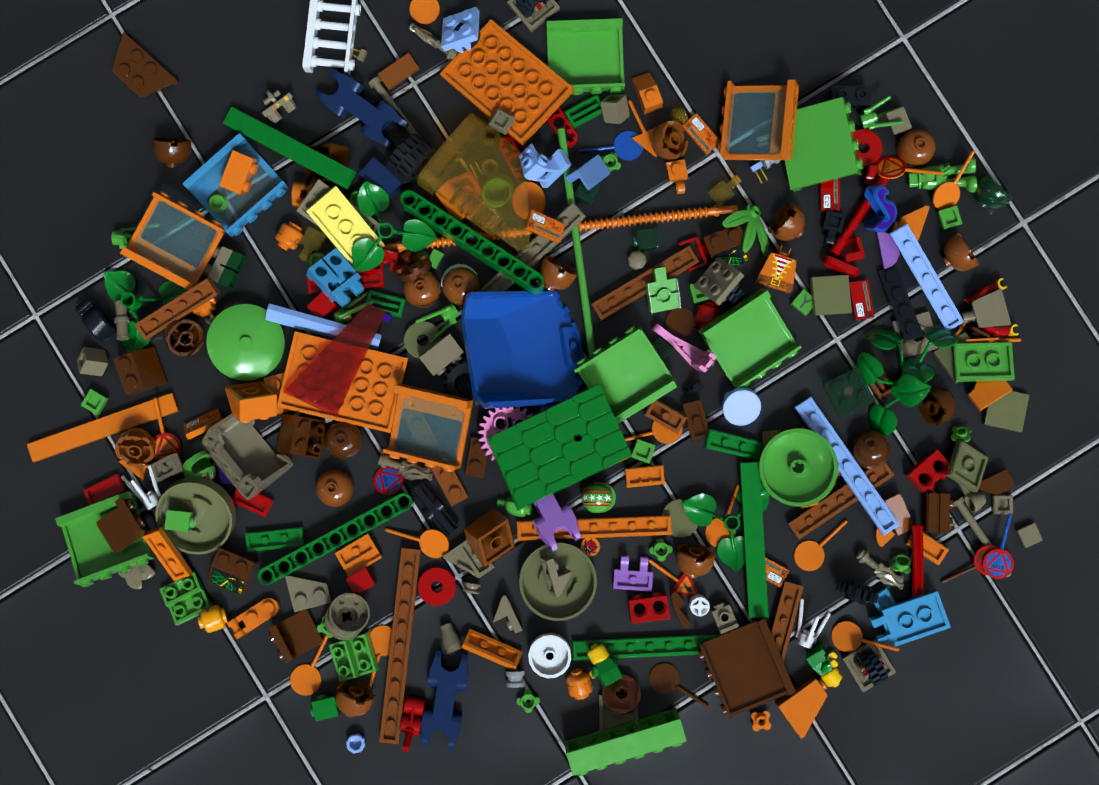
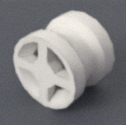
[689,594,710,616]

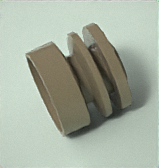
[324,593,370,640]

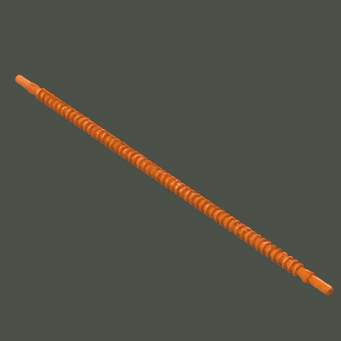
[382,205,738,252]

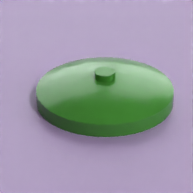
[206,304,285,381]
[759,428,839,507]

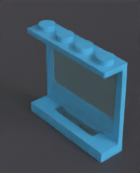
[182,133,288,237]

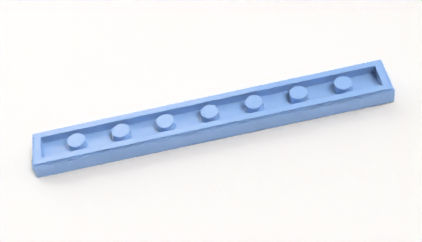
[794,397,900,536]

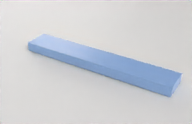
[890,223,964,331]
[265,304,382,351]

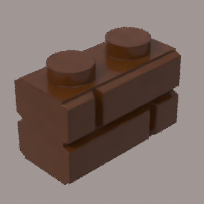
[923,493,953,533]

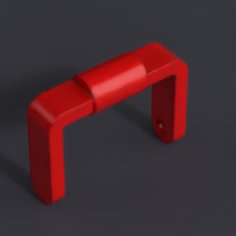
[678,237,708,272]

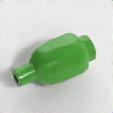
[497,497,533,517]

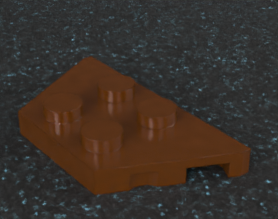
[111,33,179,98]

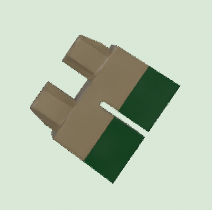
[203,246,247,290]

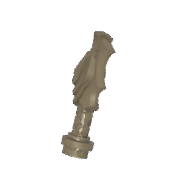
[408,23,459,60]
[378,454,433,481]
[855,549,904,590]

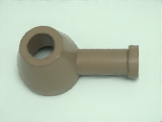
[956,482,986,513]

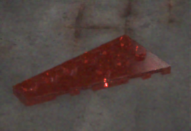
[283,303,386,417]

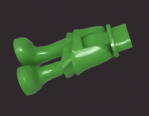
[908,156,977,193]

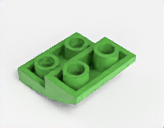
[160,572,211,626]
[329,633,380,682]

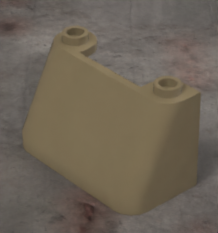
[202,414,293,500]

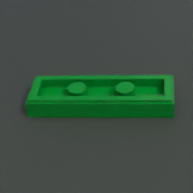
[704,429,763,461]
[245,527,305,552]

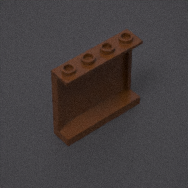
[697,618,796,719]

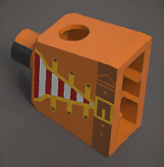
[755,245,796,293]

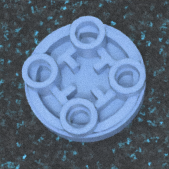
[722,388,761,426]

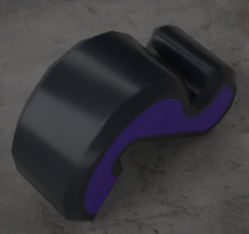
[75,297,117,343]

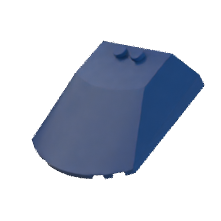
[461,291,584,409]

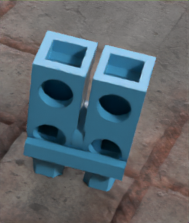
[306,248,364,307]

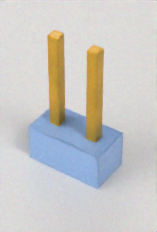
[749,161,768,184]

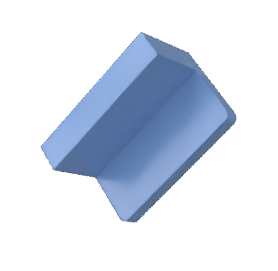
[566,154,611,190]

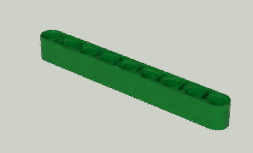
[400,190,544,294]
[258,493,414,585]

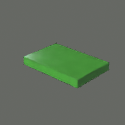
[952,342,1015,382]

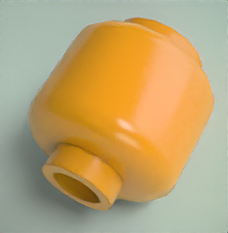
[197,605,228,633]

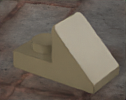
[150,453,183,482]
[540,555,572,598]
[493,594,523,634]

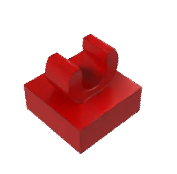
[379,249,400,271]

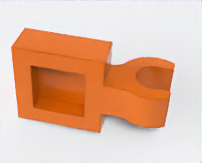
[666,159,688,194]

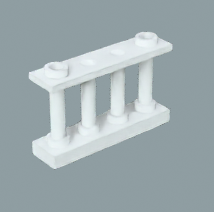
[302,0,361,76]

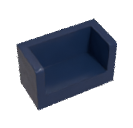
[358,157,404,202]

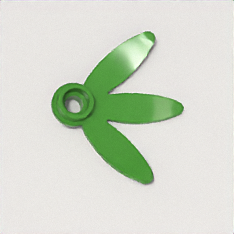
[722,204,769,258]

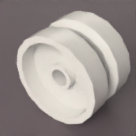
[528,632,571,678]

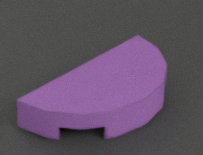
[876,232,900,270]

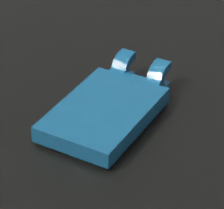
[869,590,951,647]

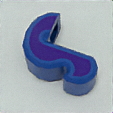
[864,184,897,232]

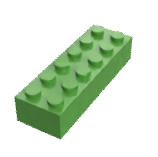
[564,708,687,776]

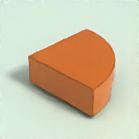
[875,527,895,547]

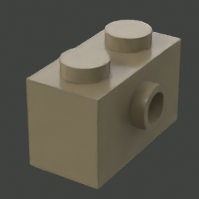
[418,334,464,376]

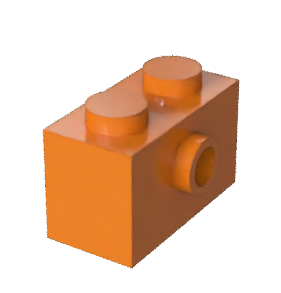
[219,150,259,195]

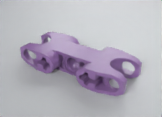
[533,494,581,552]

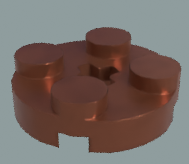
[393,250,432,282]
[602,674,641,715]

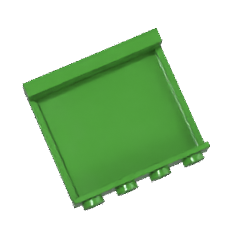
[547,18,625,95]
[784,97,863,192]
[698,288,802,389]
[574,325,678,424]
[55,491,154,587]

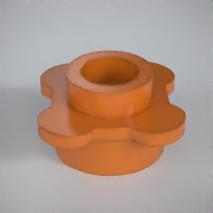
[751,711,771,731]

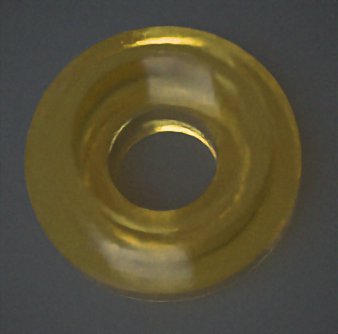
[671,107,688,125]

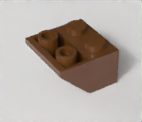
[276,414,327,459]

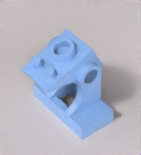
[519,144,572,188]

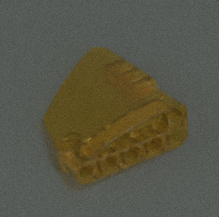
[417,112,530,251]

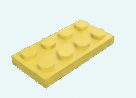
[305,186,385,267]

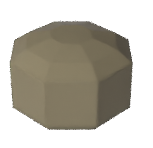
[628,251,647,270]

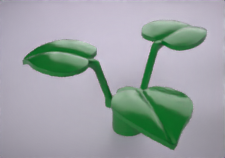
[352,181,436,271]
[104,271,188,353]
[866,328,959,383]
[856,352,931,436]
[683,484,770,571]

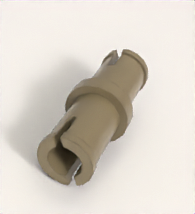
[114,300,130,340]

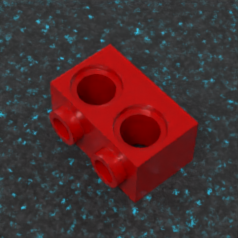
[904,449,949,493]
[628,591,670,624]

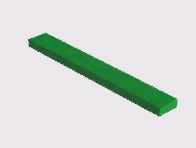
[223,107,356,189]
[740,462,769,618]
[572,633,724,660]

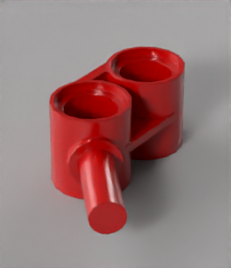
[400,695,426,751]

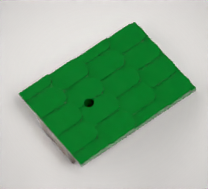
[487,384,632,511]

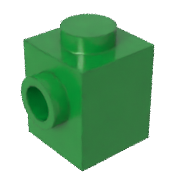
[310,693,341,721]

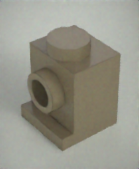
[710,602,739,634]

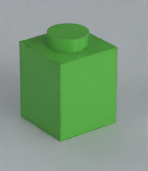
[164,509,196,532]

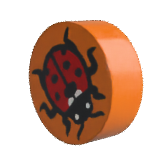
[581,538,600,556]

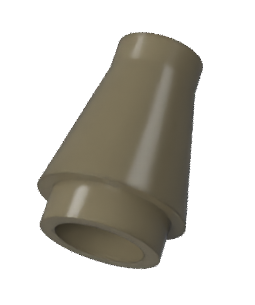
[440,623,462,654]

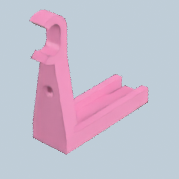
[651,323,717,373]

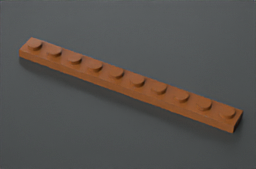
[379,548,421,744]

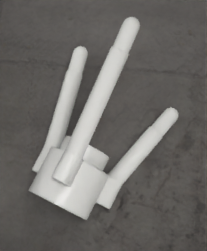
[121,465,162,510]
[795,598,831,649]

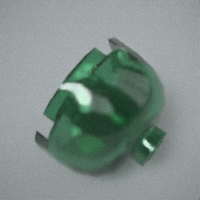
[975,173,1014,209]

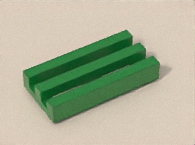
[564,94,603,129]
[364,290,406,318]

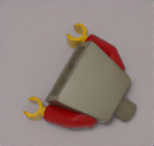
[962,278,1019,336]

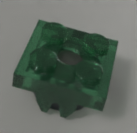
[823,367,875,418]

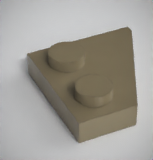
[442,540,495,578]
[285,575,332,613]

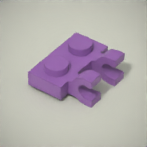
[613,555,653,592]

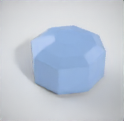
[346,733,366,754]

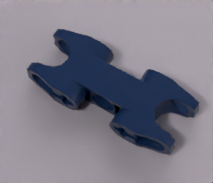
[315,68,409,149]
[421,649,469,751]

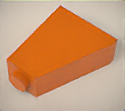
[776,677,828,739]

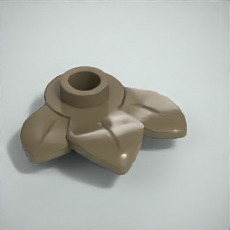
[118,564,155,589]

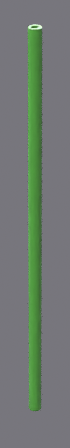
[557,128,596,357]

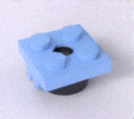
[441,7,481,53]

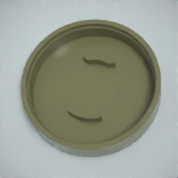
[155,477,236,555]
[519,542,597,621]

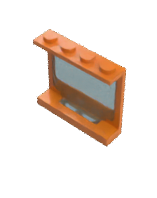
[718,80,799,160]
[120,191,225,290]
[382,383,473,472]

